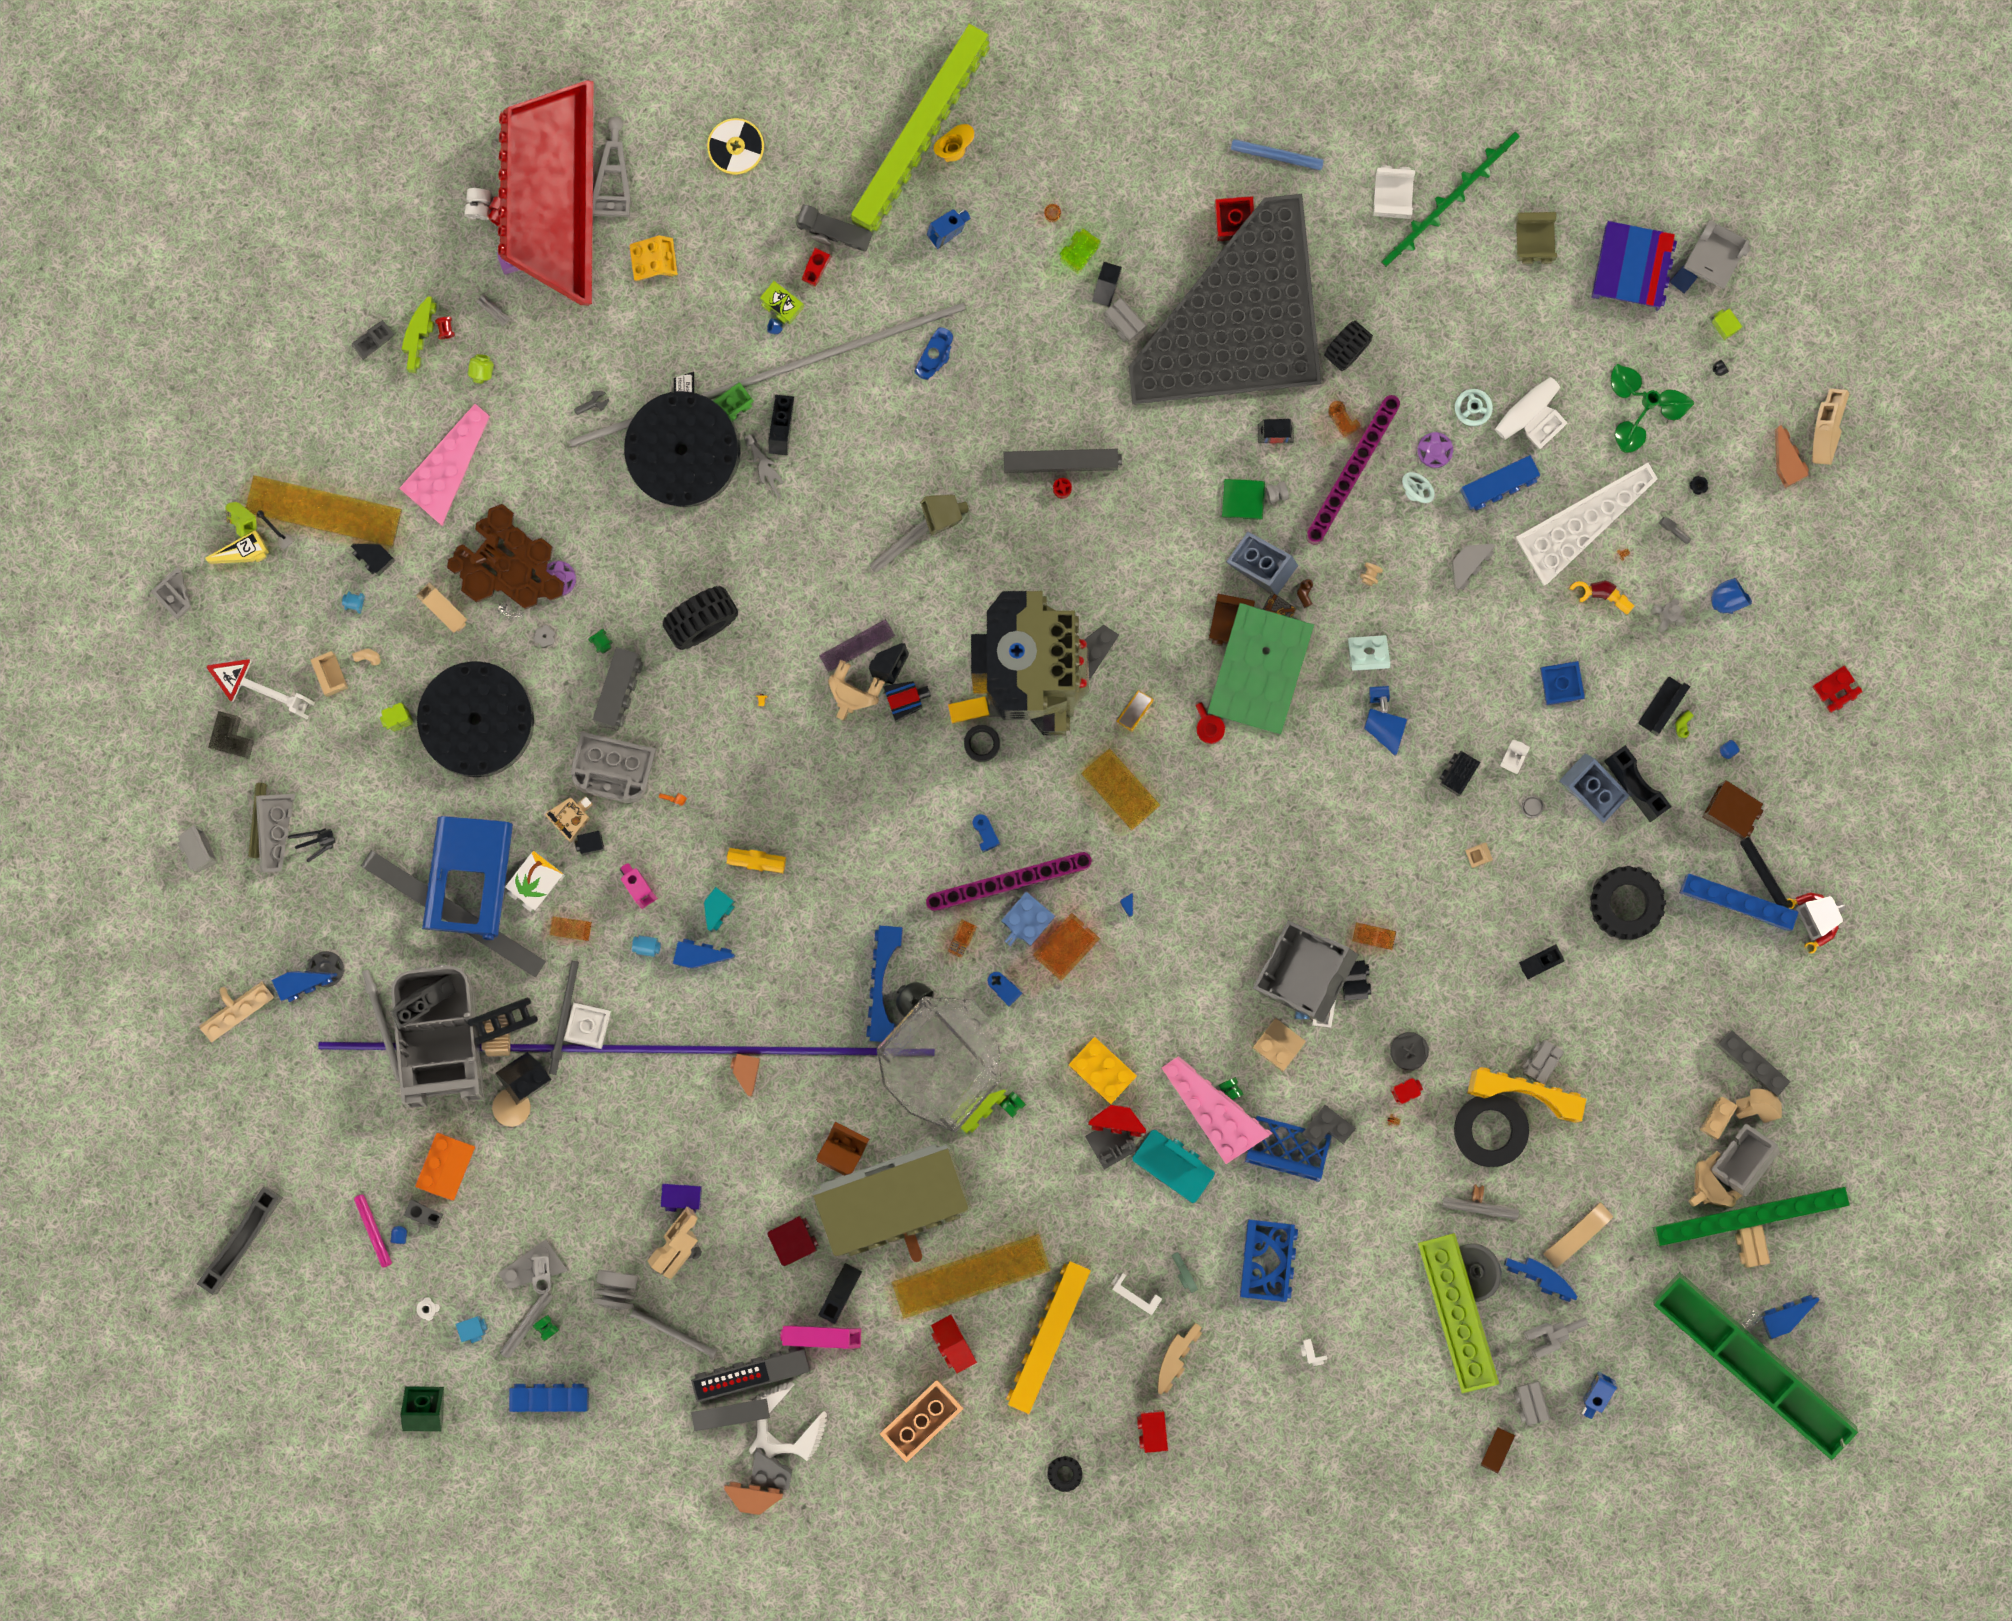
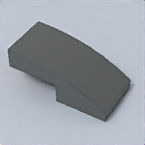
[352,320,394,360]

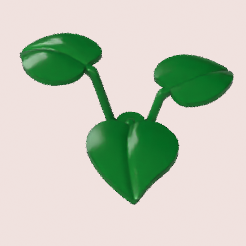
[1611,364,1694,453]

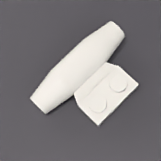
[1495,377,1567,449]

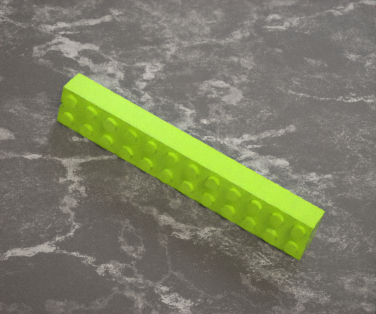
[851,23,990,233]

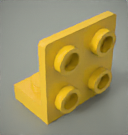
[629,235,678,281]

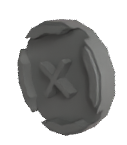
[1390,1032,1429,1070]

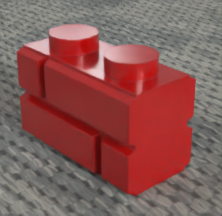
[1391,1078,1423,1105]

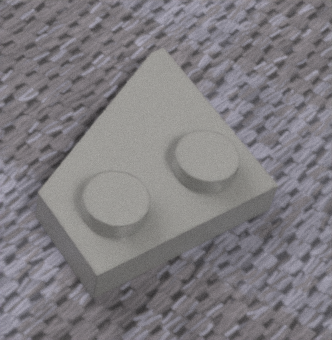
[151,567,192,620]

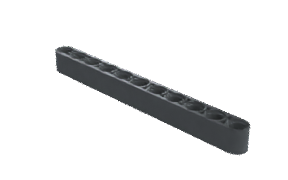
[361,850,546,978]

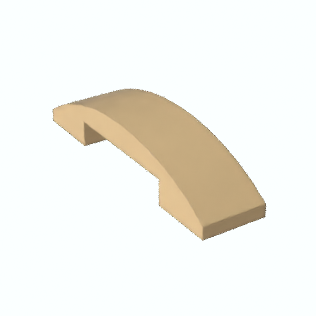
[1543,1202,1613,1268]

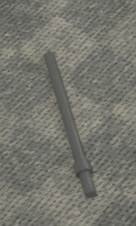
[549,960,579,1075]

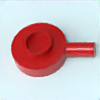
[1195,702,1225,744]

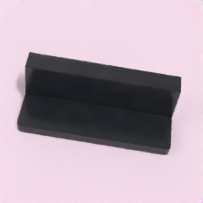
[1638,677,1691,736]

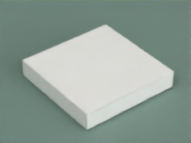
[564,1003,611,1049]

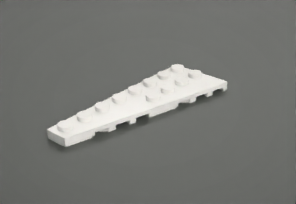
[1516,463,1658,586]

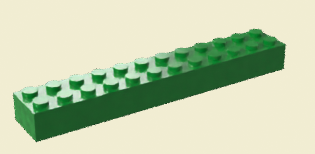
[1653,1272,1858,1461]

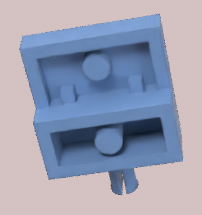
[1001,892,1056,946]

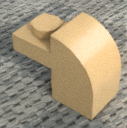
[1736,1089,1782,1123]

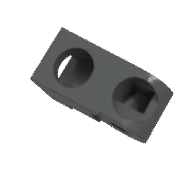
[404,1199,443,1229]

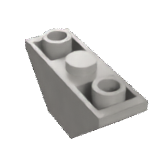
[1451,544,1495,592]

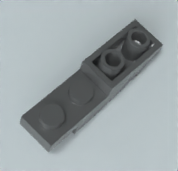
[390,975,456,1029]

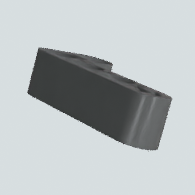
[796,204,873,252]

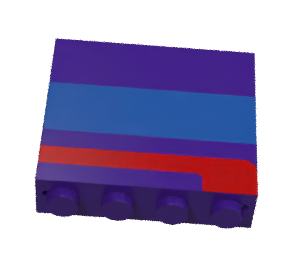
[1591,221,1677,311]

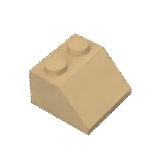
[1252,1018,1306,1072]

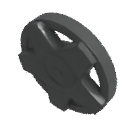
[308,951,344,987]

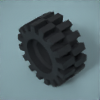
[1048,1456,1082,1492]

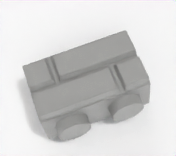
[1104,298,1146,343]
[1522,1040,1564,1084]
[1513,1381,1550,1425]

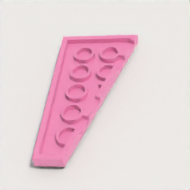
[399,404,490,526]
[1162,1056,1273,1164]

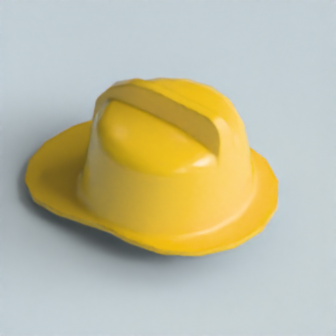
[933,124,975,162]

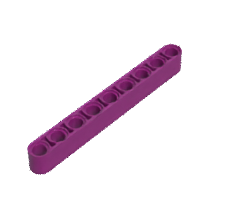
[1306,395,1400,545]
[926,852,1092,912]

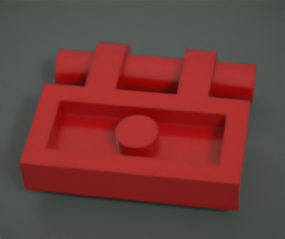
[1812,665,1863,713]

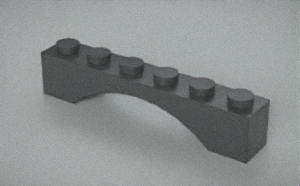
[197,1187,283,1295]

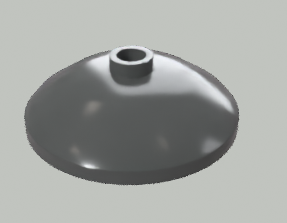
[1459,1243,1502,1302]

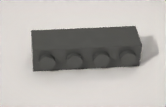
[1716,1030,1791,1096]

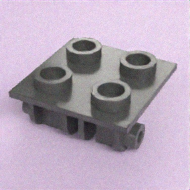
[1085,1128,1137,1170]

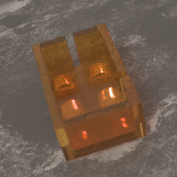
[1033,913,1100,982]

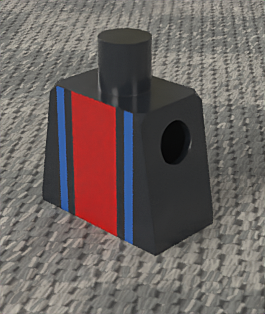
[1258,419,1294,443]
[883,681,931,723]

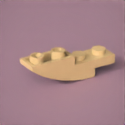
[1812,389,1850,465]
[1158,1323,1202,1395]

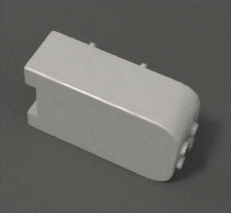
[391,965,485,1109]

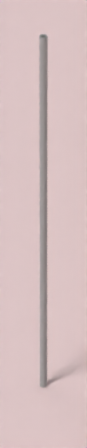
[570,303,966,447]

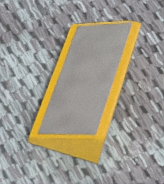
[1116,690,1154,732]

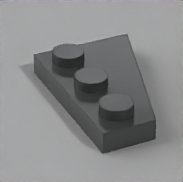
[1084,625,1119,682]

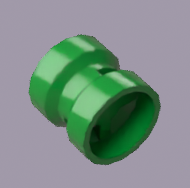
[1218,1077,1244,1100]
[999,1091,1026,1118]
[533,1315,559,1342]

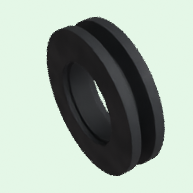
[1454,1094,1529,1167]

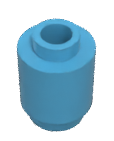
[632,935,661,957]

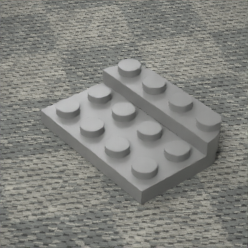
[571,732,656,803]

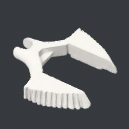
[749,1382,827,1461]

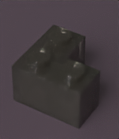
[208,711,254,760]

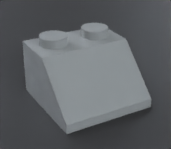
[178,825,218,872]

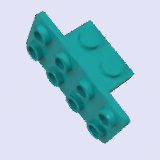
[1132,1130,1215,1203]

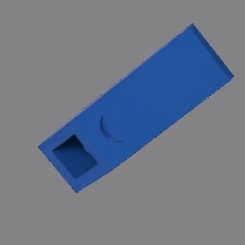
[673,939,735,969]
[272,971,337,1002]
[1761,1295,1819,1339]

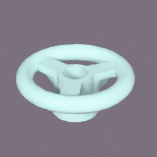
[1455,389,1493,426]
[1402,472,1435,503]

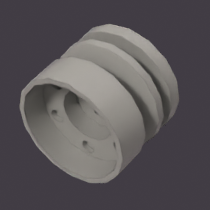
[593,1270,638,1310]

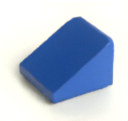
[1120,893,1133,917]

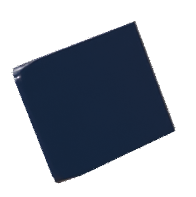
[1670,265,1698,294]

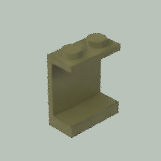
[1516,212,1557,264]

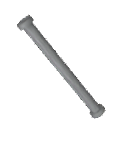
[630,1307,718,1360]

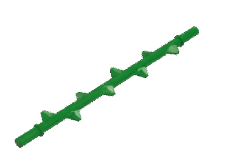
[1381,132,1520,267]

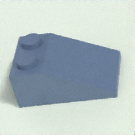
[1226,532,1298,595]
[1559,753,1630,823]

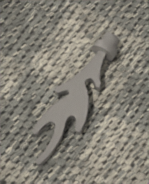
[745,434,783,498]

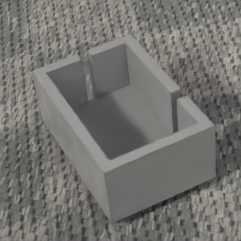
[1711,1124,1780,1197]

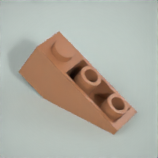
[1775,425,1809,488]

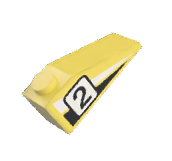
[205,530,269,564]

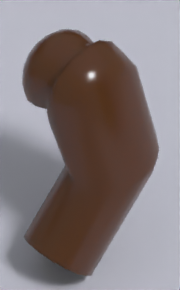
[1297,579,1313,609]

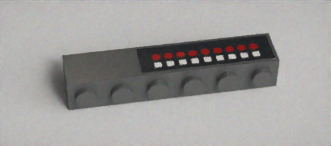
[691,1346,811,1402]

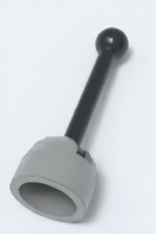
[257,510,295,550]

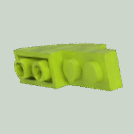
[401,296,437,373]

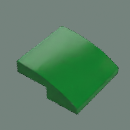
[1222,479,1265,520]

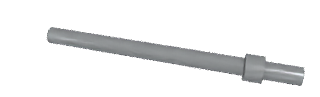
[362,969,399,1081]

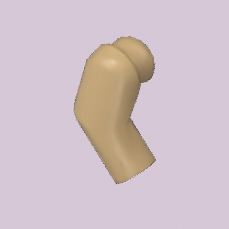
[352,649,381,666]

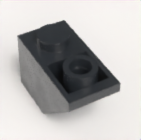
[351,543,396,576]

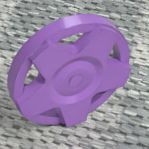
[1417,432,1453,468]
[540,561,576,596]

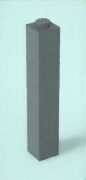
[1003,448,1122,473]

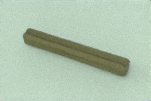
[248,783,267,858]

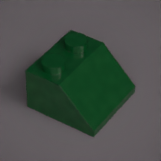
[400,1386,444,1432]

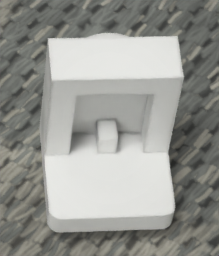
[1500,740,1530,774]
[1300,1338,1327,1366]

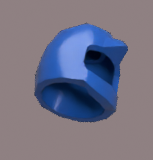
[1711,578,1752,614]

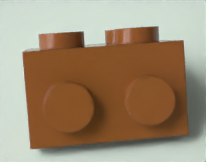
[816,1122,870,1176]

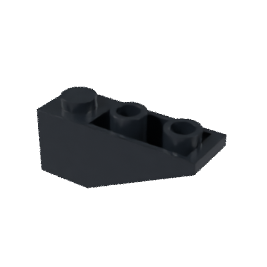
[768,395,794,455]
[818,1263,862,1324]

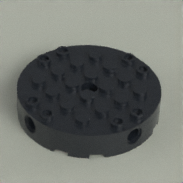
[624,391,741,507]
[417,661,534,778]

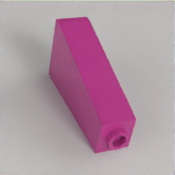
[780,1326,861,1349]

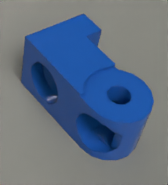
[972,814,1000,853]

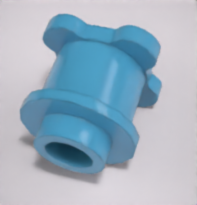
[342,591,365,614]

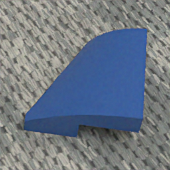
[1364,709,1407,755]

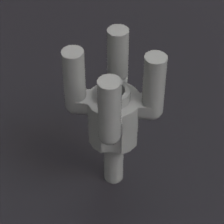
[1650,598,1686,633]
[1523,1317,1589,1359]

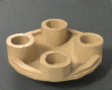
[492,1089,531,1127]

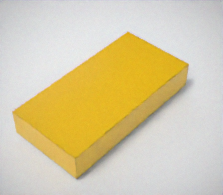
[948,696,989,724]

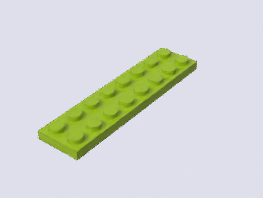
[1418,1233,1499,1393]

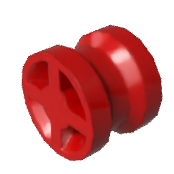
[1053,478,1072,499]

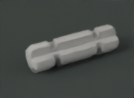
[477,295,510,326]

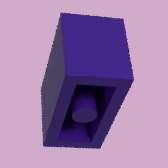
[660,1184,702,1213]

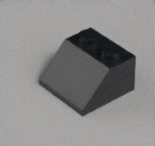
[495,1052,552,1105]

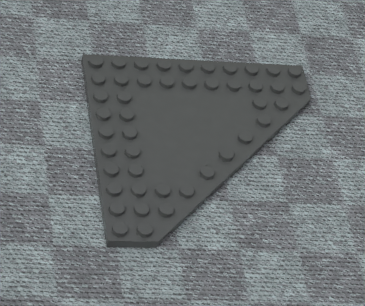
[1128,194,1322,405]

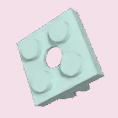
[1348,635,1390,671]

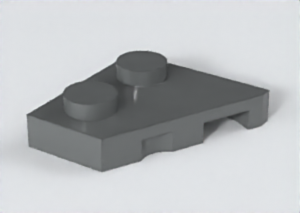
[751,1448,792,1490]

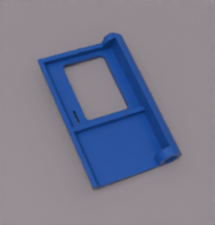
[422,816,513,940]

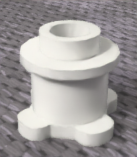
[417,1297,440,1321]

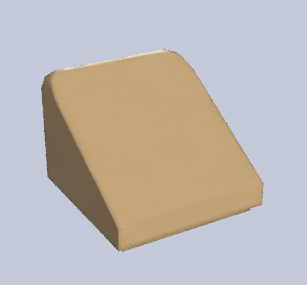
[1465,843,1493,868]

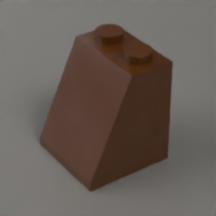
[1702,780,1764,839]

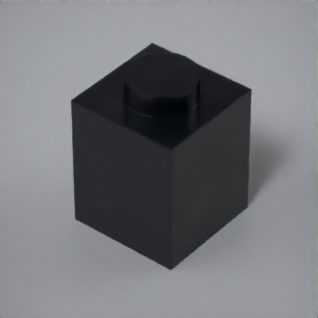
[575,831,605,856]

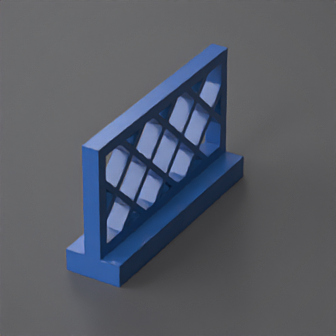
[1245,1116,1332,1182]

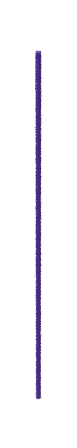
[318,1042,935,1056]

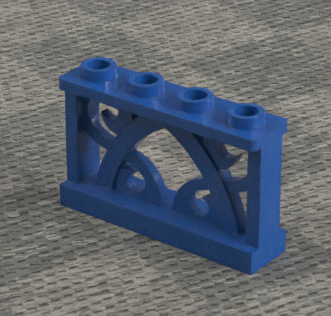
[1240,1219,1298,1302]

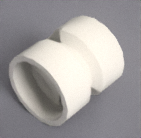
[464,188,492,220]

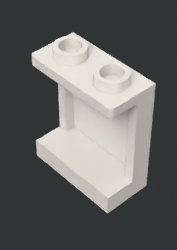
[1111,1273,1162,1315]

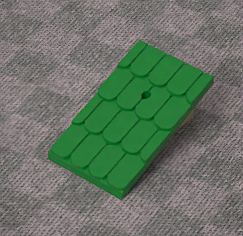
[1208,603,1315,735]

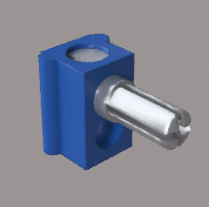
[1369,686,1390,713]

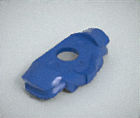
[915,327,953,380]

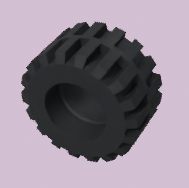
[1324,320,1373,371]

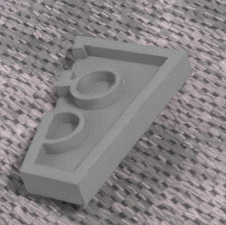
[498,1239,568,1289]

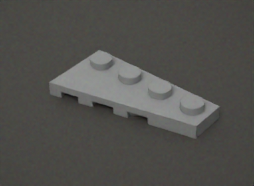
[256,794,295,873]

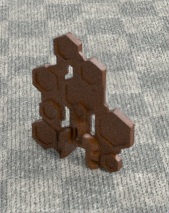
[447,504,565,609]

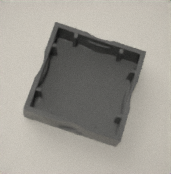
[1253,920,1359,1023]

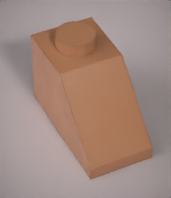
[730,1054,761,1097]

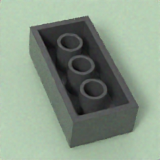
[592,647,643,731]

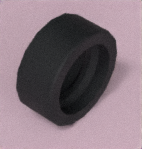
[964,725,1000,762]

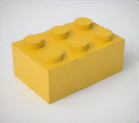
[1068,1036,1137,1105]

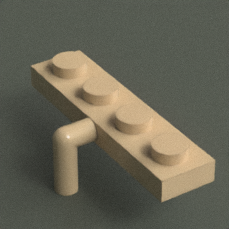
[199,981,275,1043]

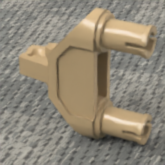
[828,660,885,720]
[1688,1151,1743,1208]

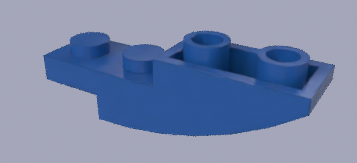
[1504,1257,1578,1302]

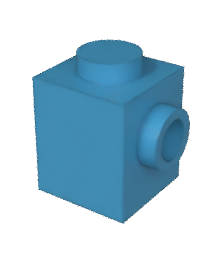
[456,1316,487,1343]

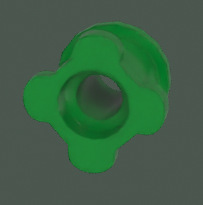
[588,629,613,654]

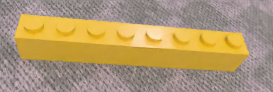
[1006,1261,1091,1414]

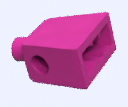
[620,863,658,909]

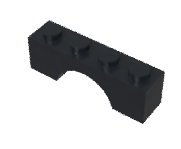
[1604,745,1672,822]

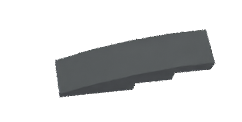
[691,1398,770,1431]

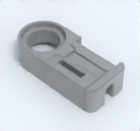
[531,1254,551,1294]

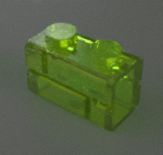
[1059,229,1101,274]

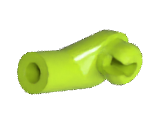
[1675,710,1694,738]

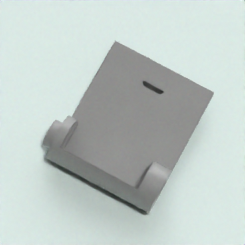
[1684,220,1752,289]

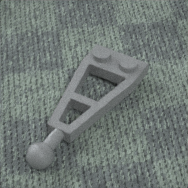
[593,116,631,217]

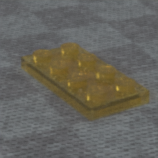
[1081,748,1161,831]

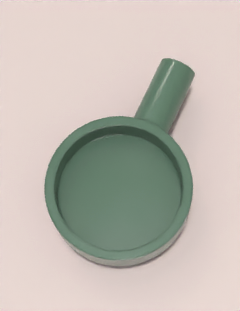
[1172,1252,1198,1293]

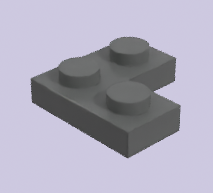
[1301,1105,1356,1147]

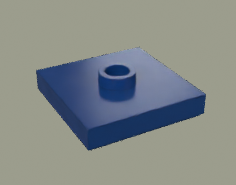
[1540,661,1585,705]

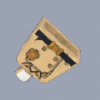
[545,796,593,842]

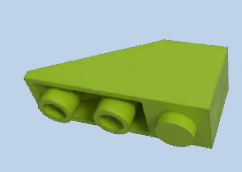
[950,1089,1006,1134]

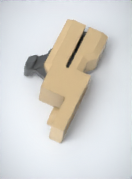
[648,1207,702,1279]

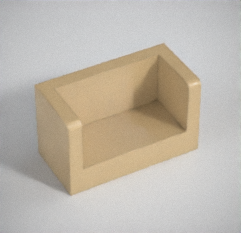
[311,651,348,697]

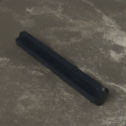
[1740,837,1787,906]

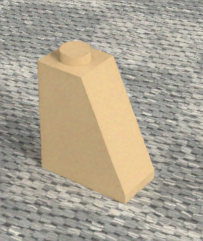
[416,582,467,633]

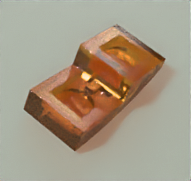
[549,916,592,941]
[1352,922,1396,950]

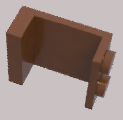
[1208,593,1255,646]

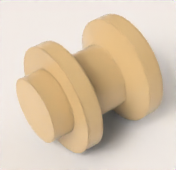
[1360,562,1383,586]

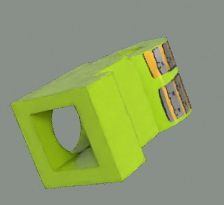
[225,502,257,537]

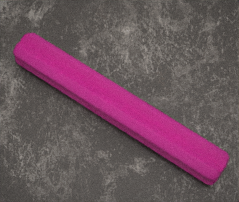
[354,1194,392,1268]

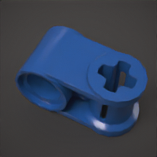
[987,972,1023,1007]

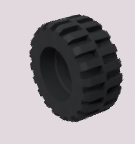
[663,586,738,650]

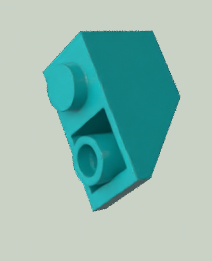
[704,887,735,932]

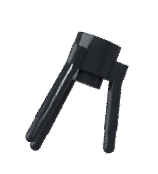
[288,828,336,862]

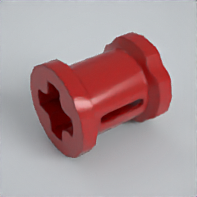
[435,316,455,340]

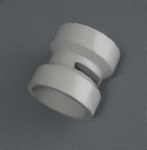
[1266,481,1289,504]

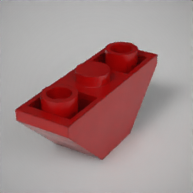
[1088,1105,1146,1137]

